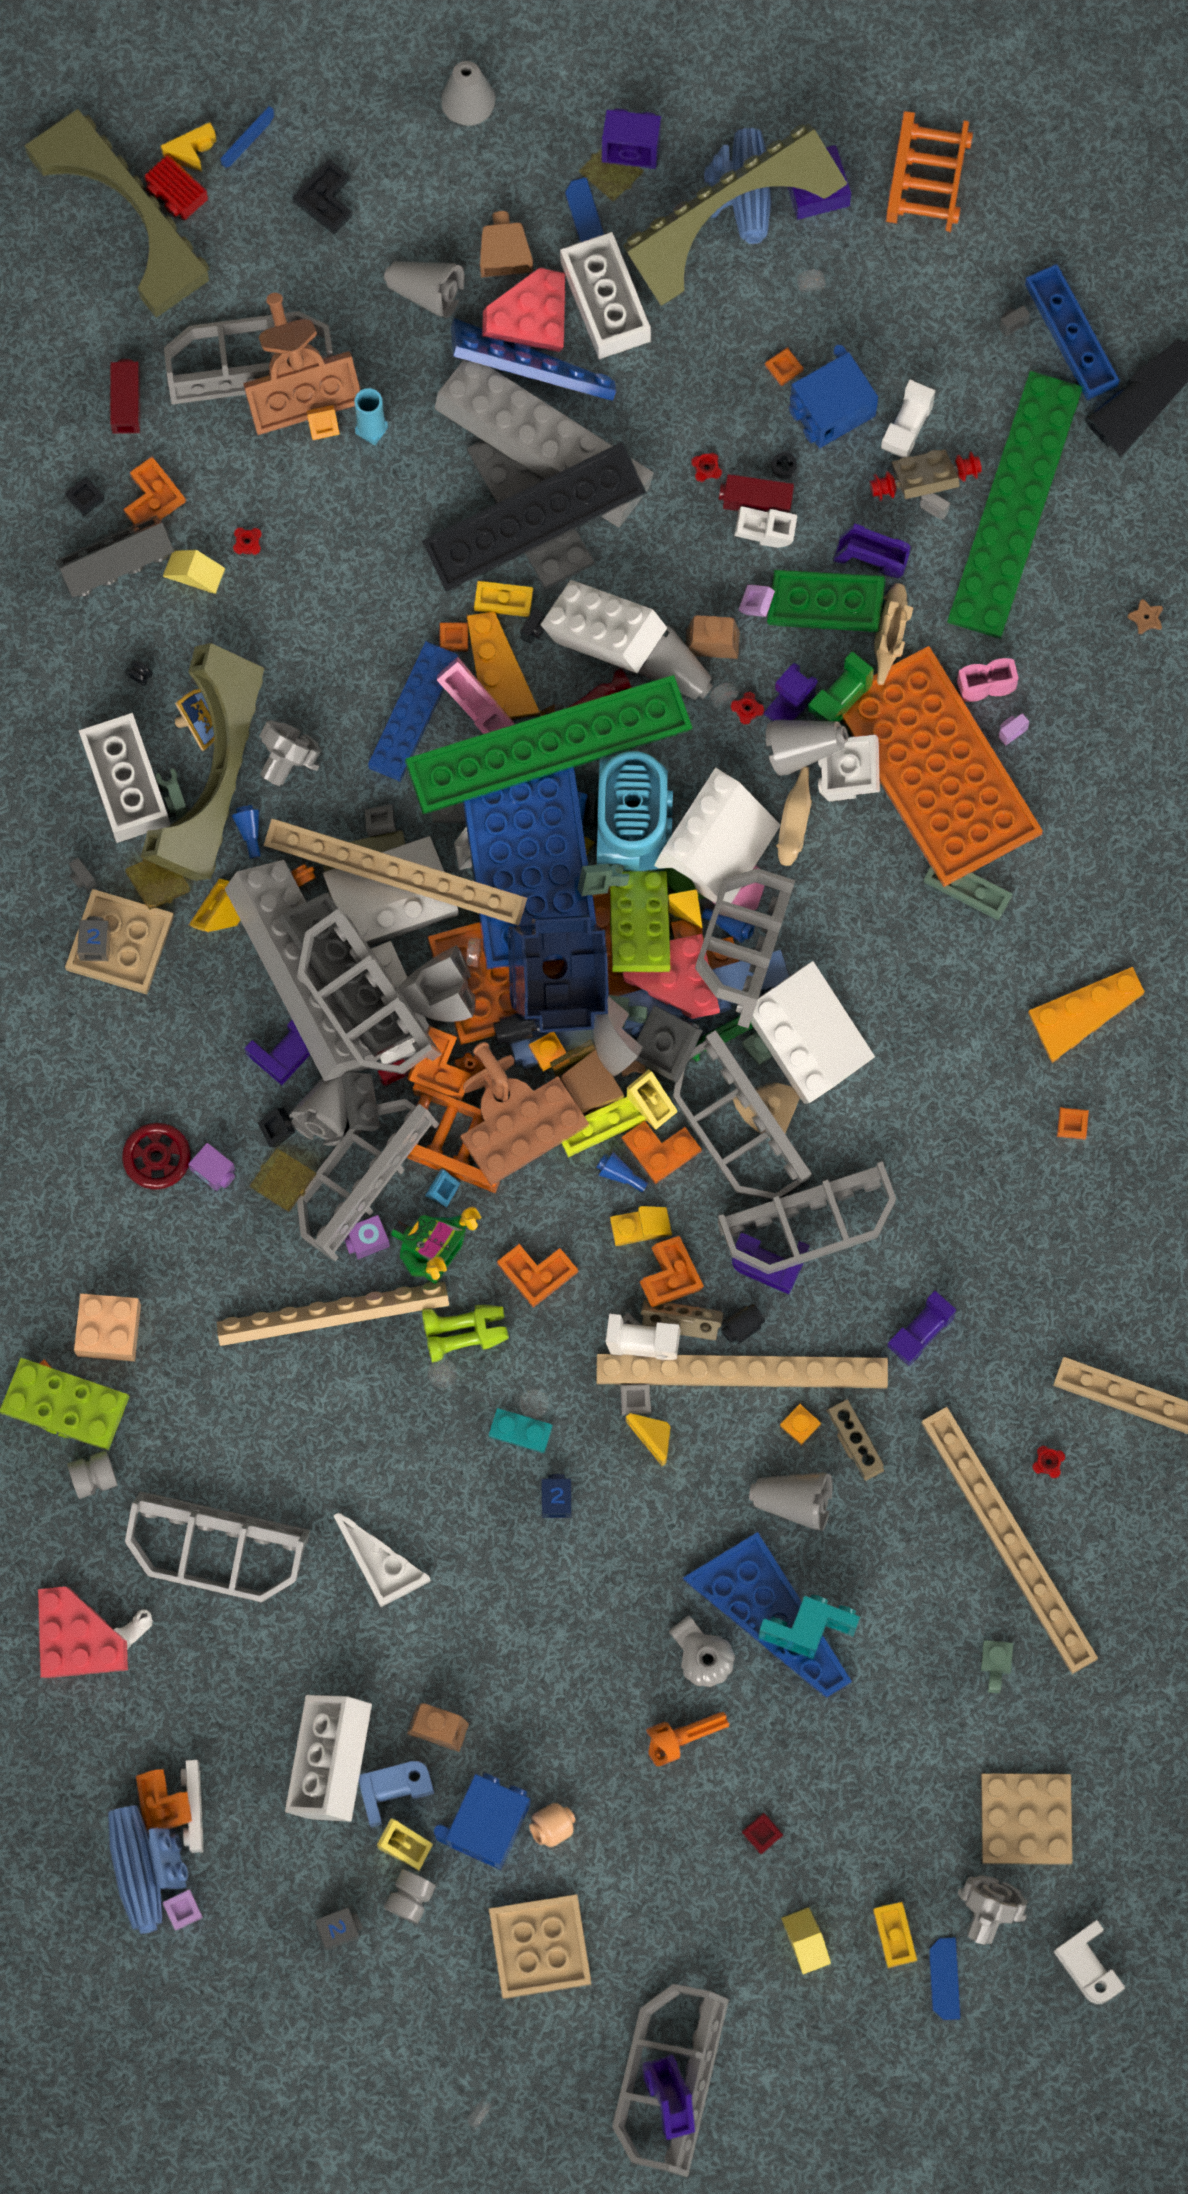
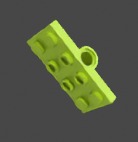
[610,871,670,972]
[0,1358,129,1451]

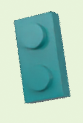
[489,1408,553,1453]

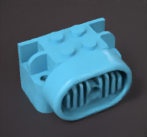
[597,751,673,871]

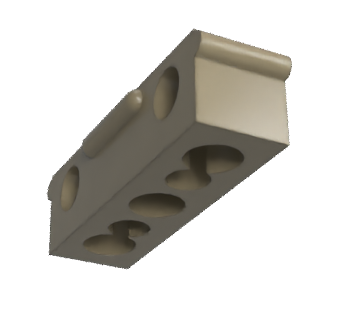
[641,1299,723,1341]
[826,1399,884,1481]

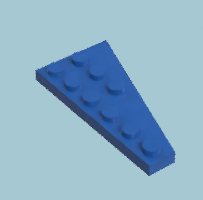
[451,318,616,401]
[683,1532,852,1698]

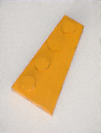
[467,611,540,719]
[1028,967,1144,1063]

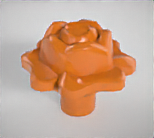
[455,1053,486,1077]

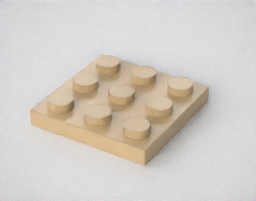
[65,889,174,994]
[981,1774,1072,1865]
[489,1895,591,1999]

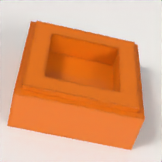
[765,347,804,386]
[440,623,468,652]
[1057,1107,1089,1140]

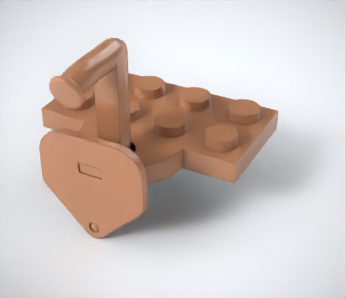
[243,293,360,435]
[460,1042,589,1186]

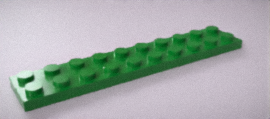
[947,371,1082,639]
[405,675,692,814]

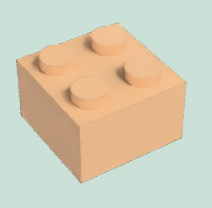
[74,1293,141,1361]

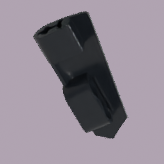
[1085,340,1188,457]

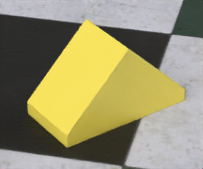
[163,550,225,594]
[627,1070,678,1129]
[377,1818,433,1870]
[781,1907,831,1974]

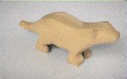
[874,583,913,685]
[776,766,812,866]

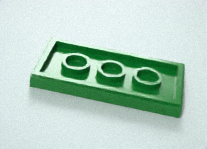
[767,570,886,632]

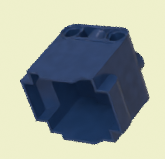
[507,915,609,1033]

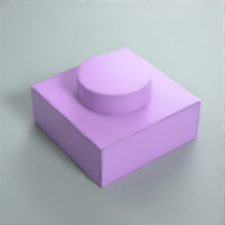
[739,585,775,617]
[999,713,1029,746]
[163,1890,203,1930]

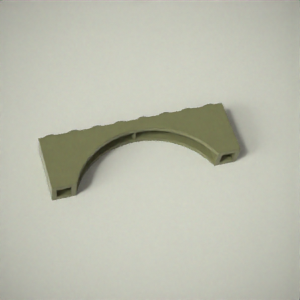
[25,109,210,318]
[622,123,847,306]
[140,643,264,881]

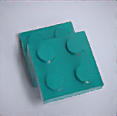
[758,1594,860,1659]

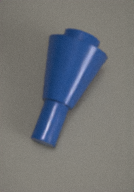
[232,805,261,859]
[702,908,755,943]
[596,1151,648,1192]

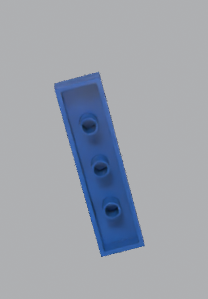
[1025,264,1119,401]
[368,642,458,782]

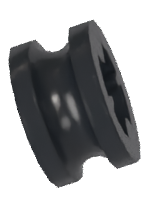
[772,452,797,480]
[124,660,153,686]

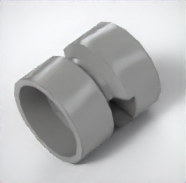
[67,1450,118,1499]
[384,1869,436,1925]

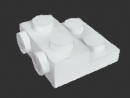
[818,735,880,801]

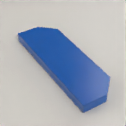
[220,106,274,168]
[565,177,604,243]
[929,1938,960,2020]

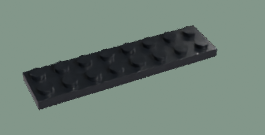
[422,442,647,592]

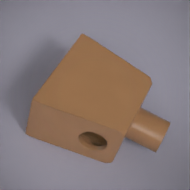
[480,211,533,278]
[686,616,740,659]
[560,1050,624,1116]
[407,1703,469,1752]

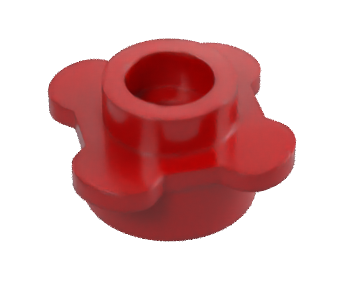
[692,453,722,482]
[233,527,262,555]
[731,692,764,725]
[1032,1446,1065,1479]

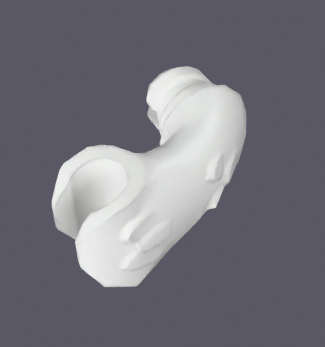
[114,1609,153,1650]

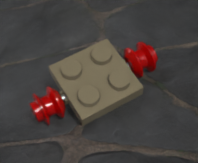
[869,449,982,501]

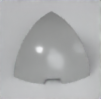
[398,945,475,1022]
[593,996,643,1076]

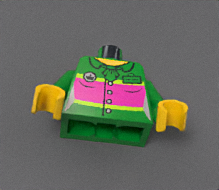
[391,1207,481,1284]

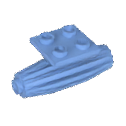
[704,128,771,244]
[108,1805,188,1934]

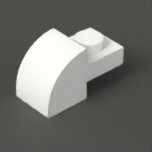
[734,506,797,547]

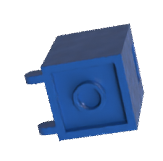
[788,345,878,448]
[434,1773,531,1870]

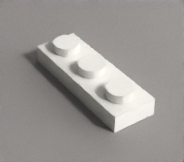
[181,1760,204,1853]

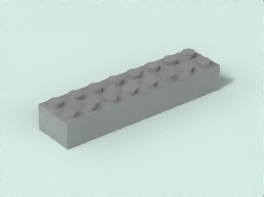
[435,359,654,528]
[225,860,383,1081]

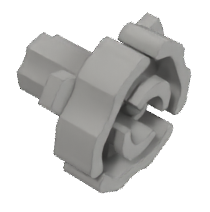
[259,720,321,786]
[957,1875,1028,1945]

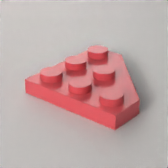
[482,268,565,352]
[622,934,720,1019]
[38,1587,128,1678]

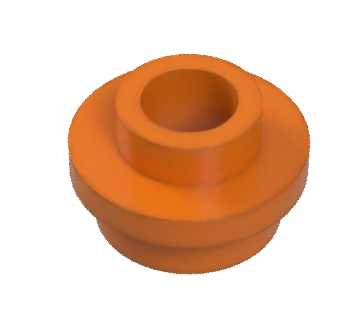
[291,864,316,887]

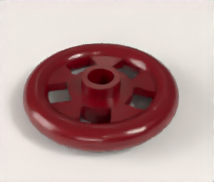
[122,1122,191,1190]

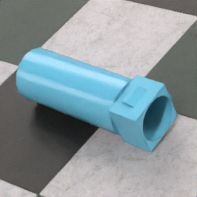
[355,388,388,445]

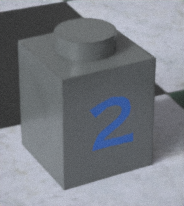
[77,916,111,962]
[315,1908,363,1951]

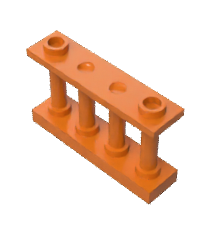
[886,111,973,232]
[406,1083,500,1193]

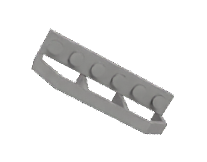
[164,311,333,404]
[695,868,795,1028]
[298,909,442,1074]
[673,1030,811,1200]
[297,1099,439,1261]
[718,1161,896,1274]
[125,1491,310,1602]
[612,1984,729,2177]

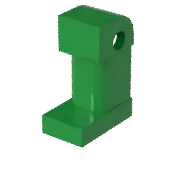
[808,652,874,722]

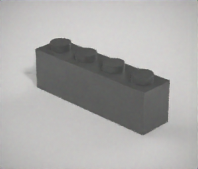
[55,515,174,598]

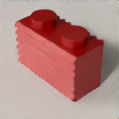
[145,155,208,221]

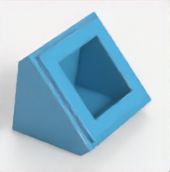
[425,1168,461,1208]

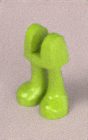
[422,1305,509,1363]

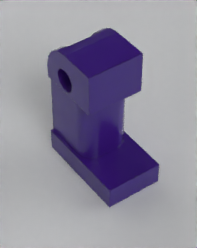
[833,523,911,579]
[764,663,818,721]
[244,1020,310,1086]
[732,1232,810,1295]
[887,1291,956,1366]
[643,2054,695,2140]

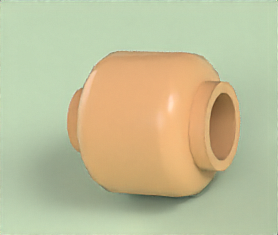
[529,1803,575,1847]

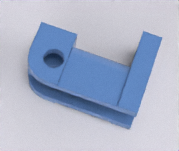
[358,1761,434,1828]

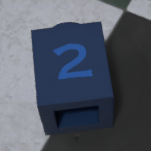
[542,1474,572,1518]

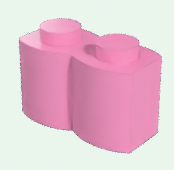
[957,658,1018,702]

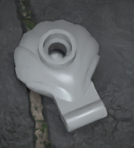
[668,1615,735,1687]

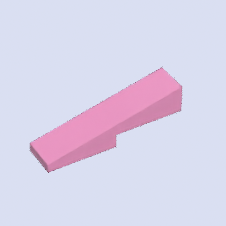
[437,657,515,734]

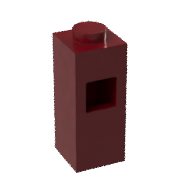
[110,359,140,434]
[719,474,794,513]

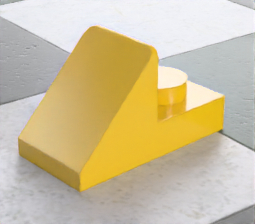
[161,122,217,171]
[610,1206,672,1246]

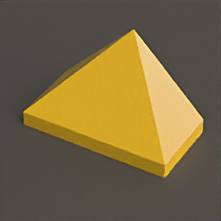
[189,878,240,932]
[668,889,702,928]
[626,1413,671,1466]

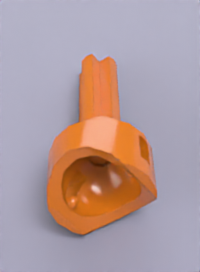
[646,1712,729,1766]

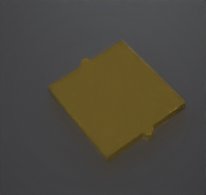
[578,149,644,202]
[125,859,191,910]
[550,1039,596,1077]
[249,1148,316,1212]

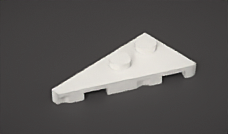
[334,1513,431,1607]

